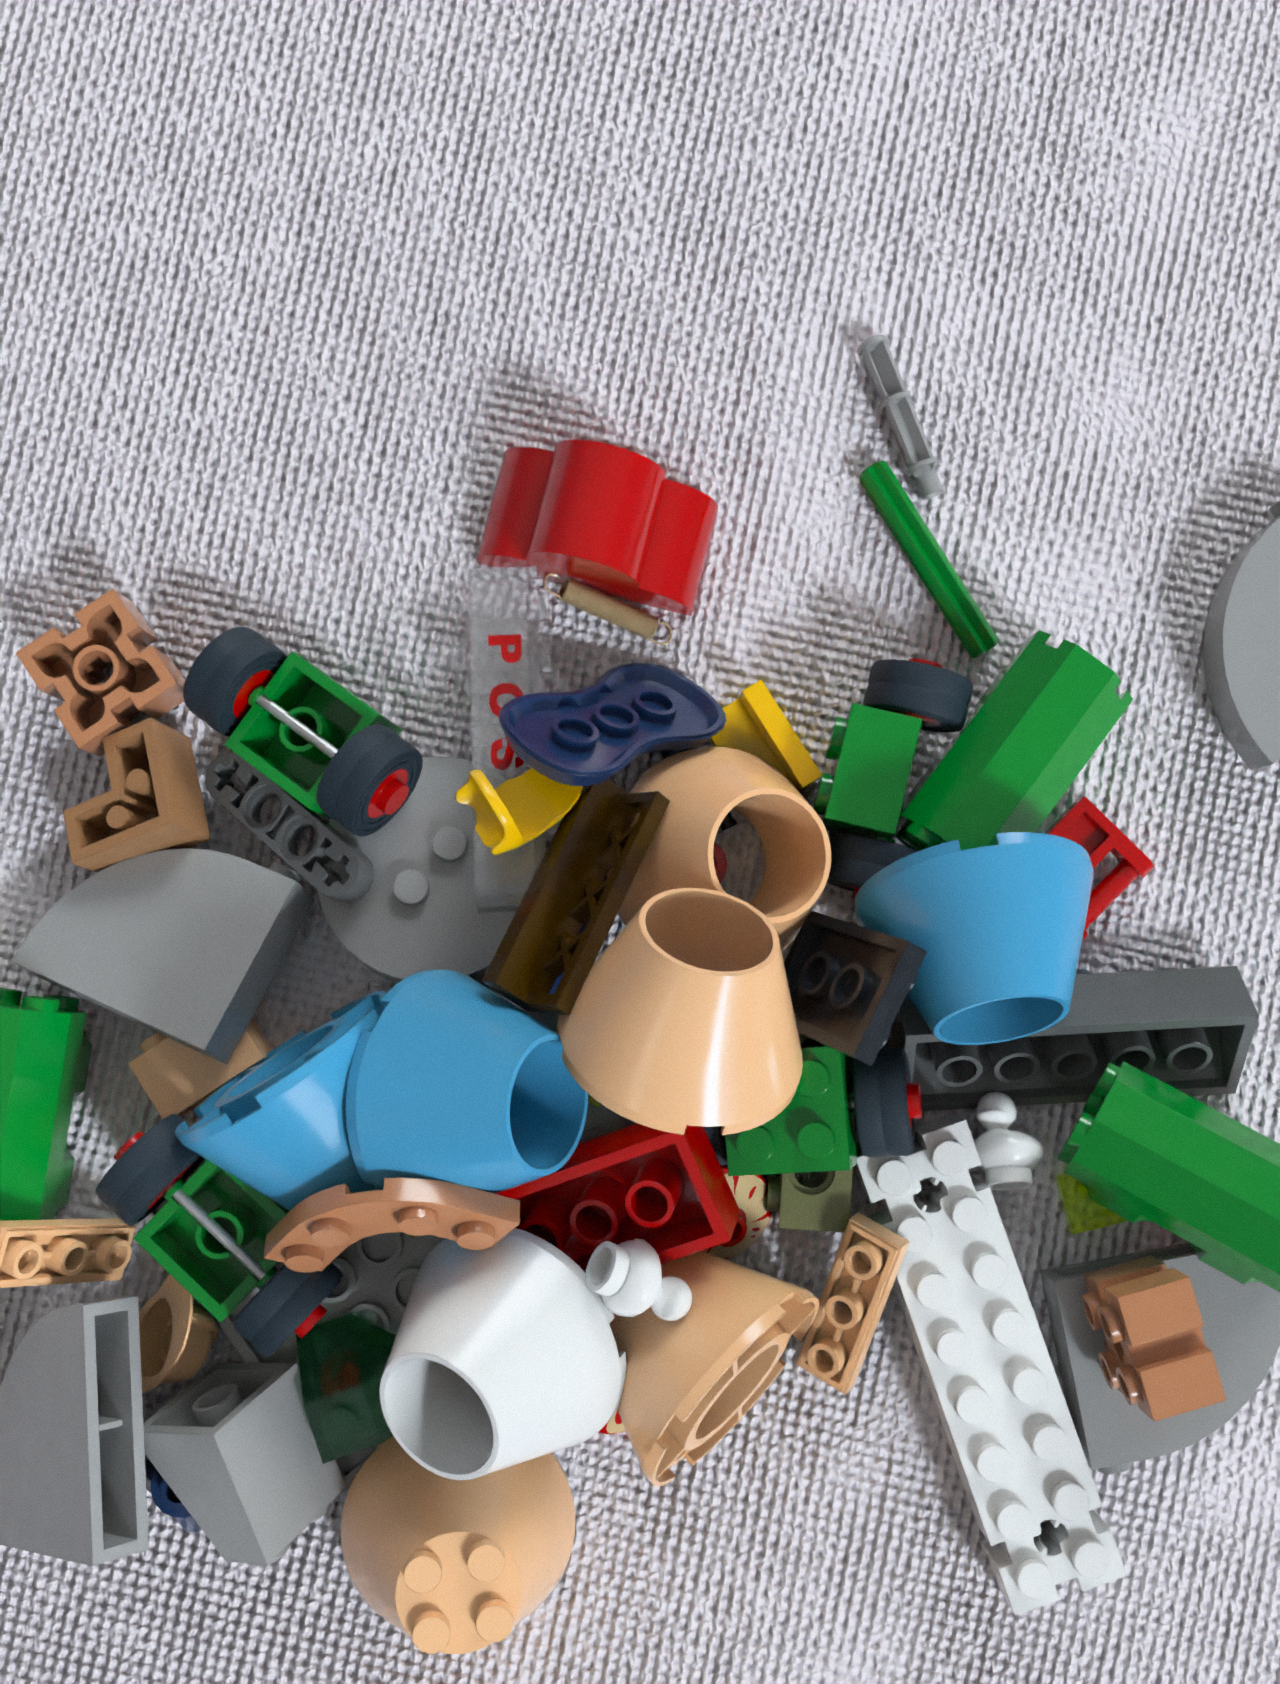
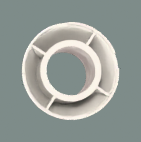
[379,1228,627,1480]

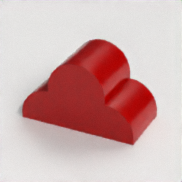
[476,439,718,616]

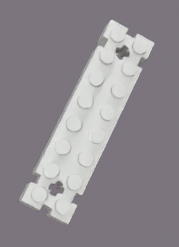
[853,1113,1127,1616]

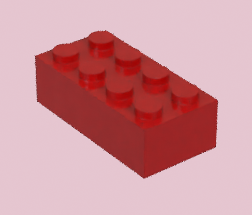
[497,1123,740,1273]

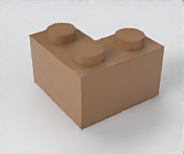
[63,717,211,872]

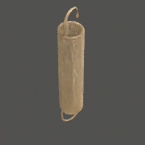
[543,573,673,645]

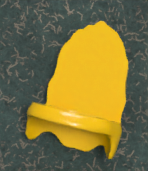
[455,768,583,855]

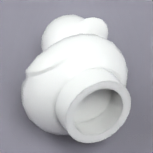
[974,1092,1043,1191]
[585,1238,692,1321]

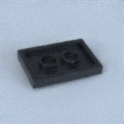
[784,911,927,1066]

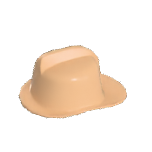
[139,1274,218,1392]

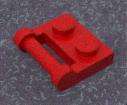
[1044,796,1154,941]

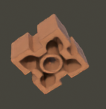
[16,588,185,757]
[1081,1255,1227,1422]

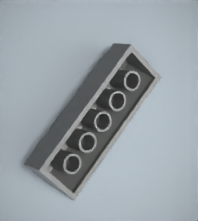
[891,966,1259,1111]

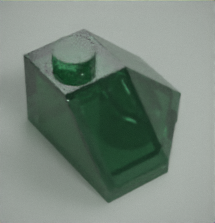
[296,1311,396,1464]

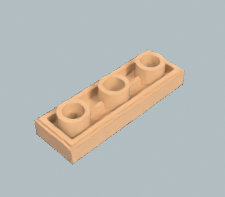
[796,1212,910,1395]
[0,1218,137,1288]

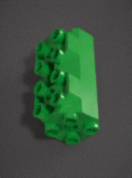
[895,630,1133,851]
[0,988,92,1221]
[1057,1061,1280,1292]

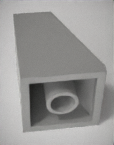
[144,1363,347,1566]

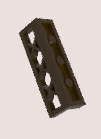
[482,778,670,1015]

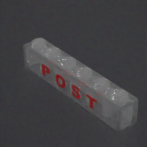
[468,566,558,913]

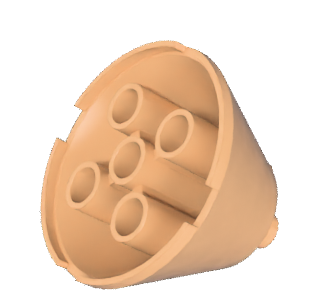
[340,1433,575,1654]

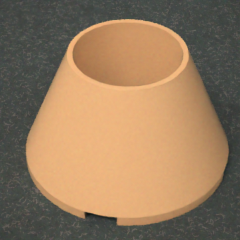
[607,746,831,951]
[556,888,803,1135]
[609,1251,819,1487]

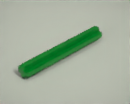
[859,460,998,658]

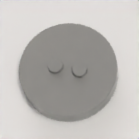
[318,756,547,983]

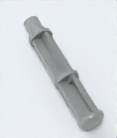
[857,335,944,500]

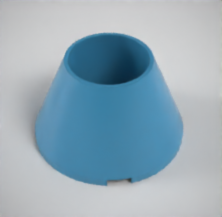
[855,832,1094,1045]
[346,969,588,1194]
[175,991,387,1211]

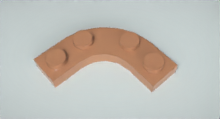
[263,1177,520,1273]

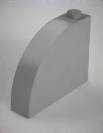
[1203,500,1280,770]
[11,848,315,1065]
[1040,1242,1280,1474]
[0,1296,149,1566]

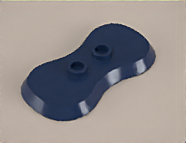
[499,663,726,786]

